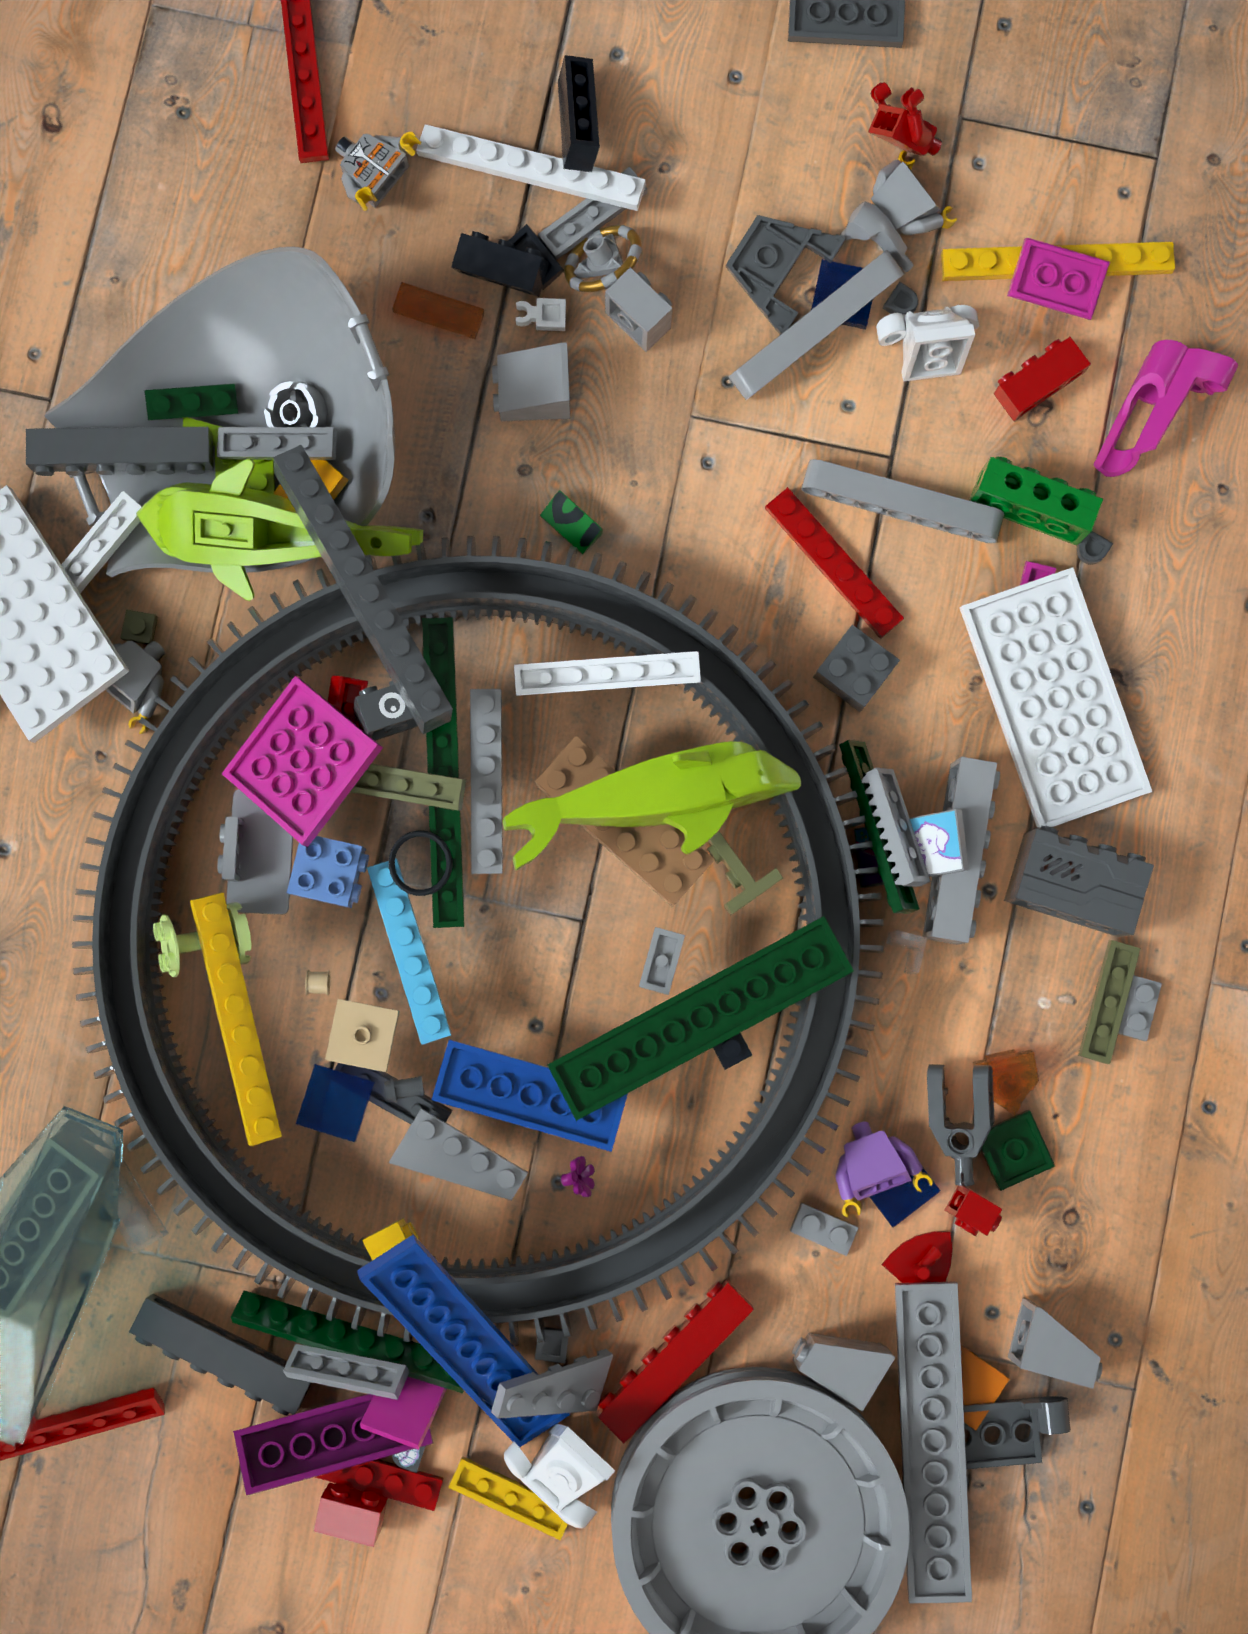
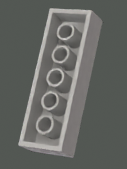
[922,756,1000,945]

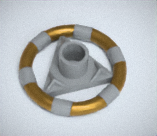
[564,225,642,293]

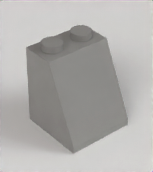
[492,343,571,421]
[1008,1298,1102,1389]
[792,1333,895,1412]

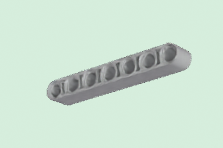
[728,250,905,400]
[801,459,1004,543]

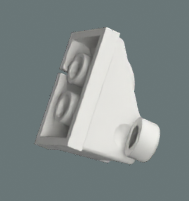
[876,305,979,382]
[504,1423,615,1528]

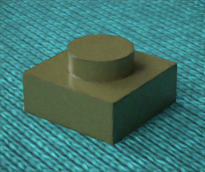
[120,609,158,645]

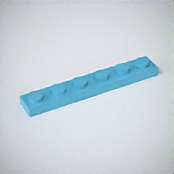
[367,858,452,1045]

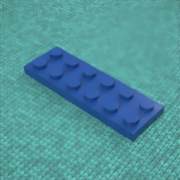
[431,1039,628,1152]

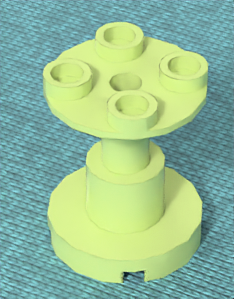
[153,902,251,978]

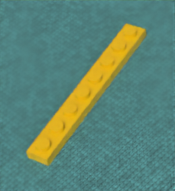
[941,242,1175,281]
[190,892,282,1146]

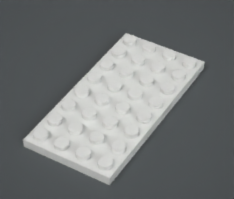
[0,485,129,743]
[959,567,1152,829]

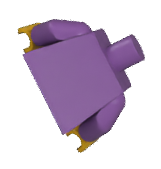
[835,1122,933,1217]

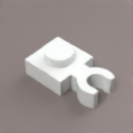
[516,298,566,331]

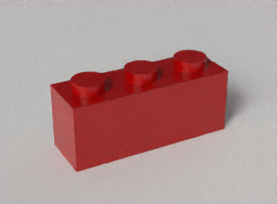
[994,336,1091,421]

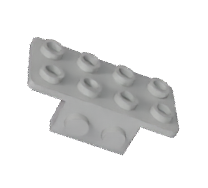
[217,789,293,915]

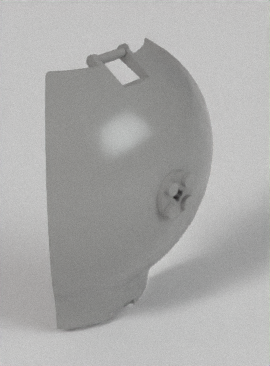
[45,247,395,577]

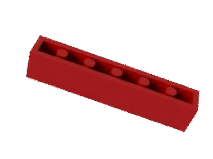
[597,1279,754,1444]

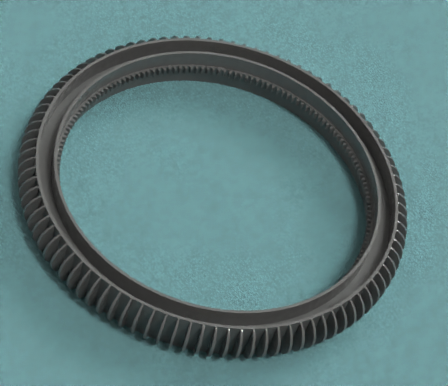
[72,536,884,1346]

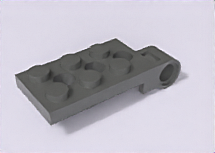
[963,1396,1071,1469]

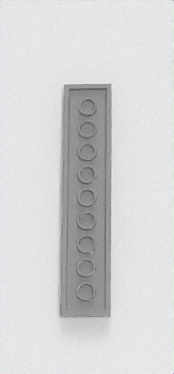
[895,1282,972,1604]

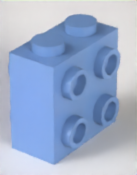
[287,836,369,909]

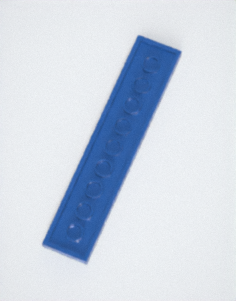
[357,1234,570,1447]

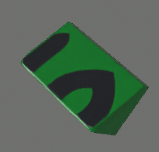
[540,490,603,555]

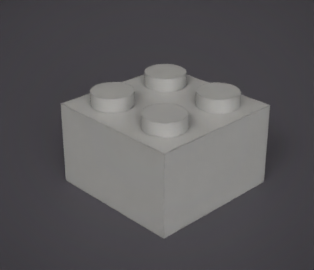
[605,267,672,352]

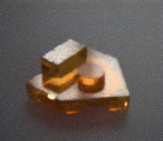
[973,1049,1039,1116]

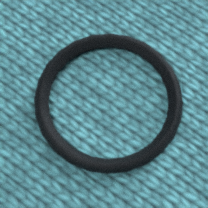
[389,830,453,896]

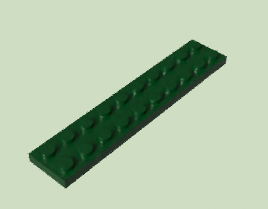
[547,916,854,1121]

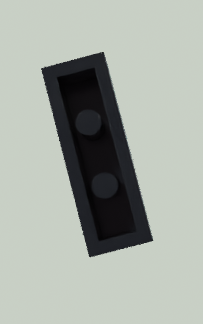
[451,231,550,297]

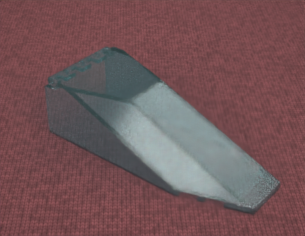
[0,1106,123,1446]

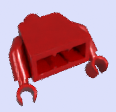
[868,82,942,156]

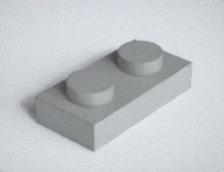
[639,927,685,995]
[1118,975,1162,1041]
[790,1202,858,1256]

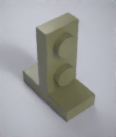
[707,832,783,916]

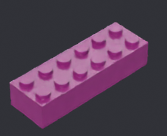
[233,1394,434,1496]

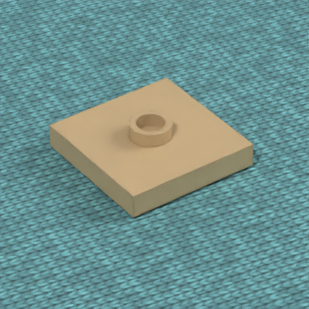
[325,999,400,1072]

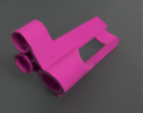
[1093,340,1238,477]

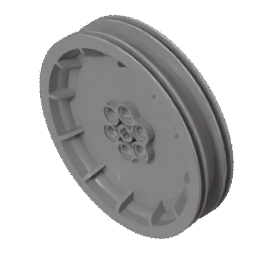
[611,1367,909,1634]

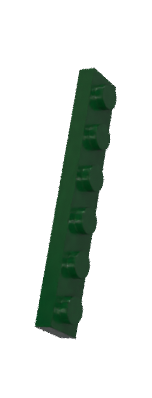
[839,740,920,914]

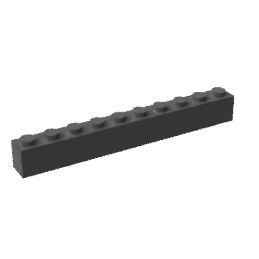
[273,444,453,734]

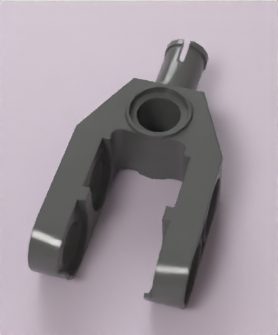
[927,1064,995,1186]

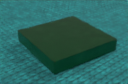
[981,1110,1055,1191]

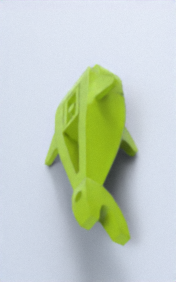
[136,458,423,601]
[502,741,801,871]

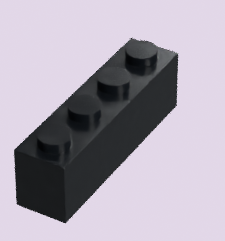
[558,55,600,172]

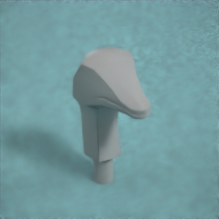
[840,201,914,272]

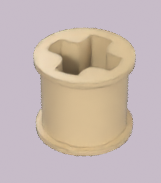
[305,970,331,995]

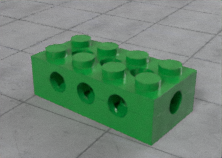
[969,456,1103,546]

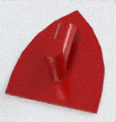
[881,1232,953,1283]

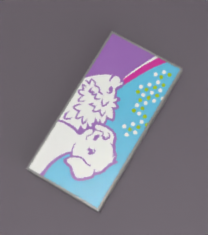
[854,809,969,888]

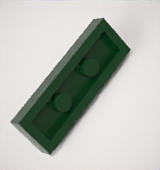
[144,384,238,420]

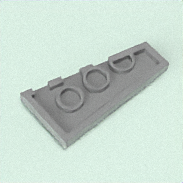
[389,1108,528,1201]
[491,1349,613,1419]

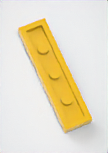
[448,1456,568,1541]

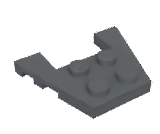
[726,215,846,335]

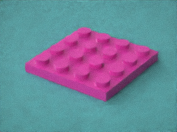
[222,676,383,847]

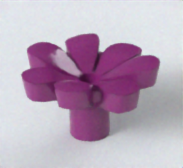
[561,1156,595,1197]

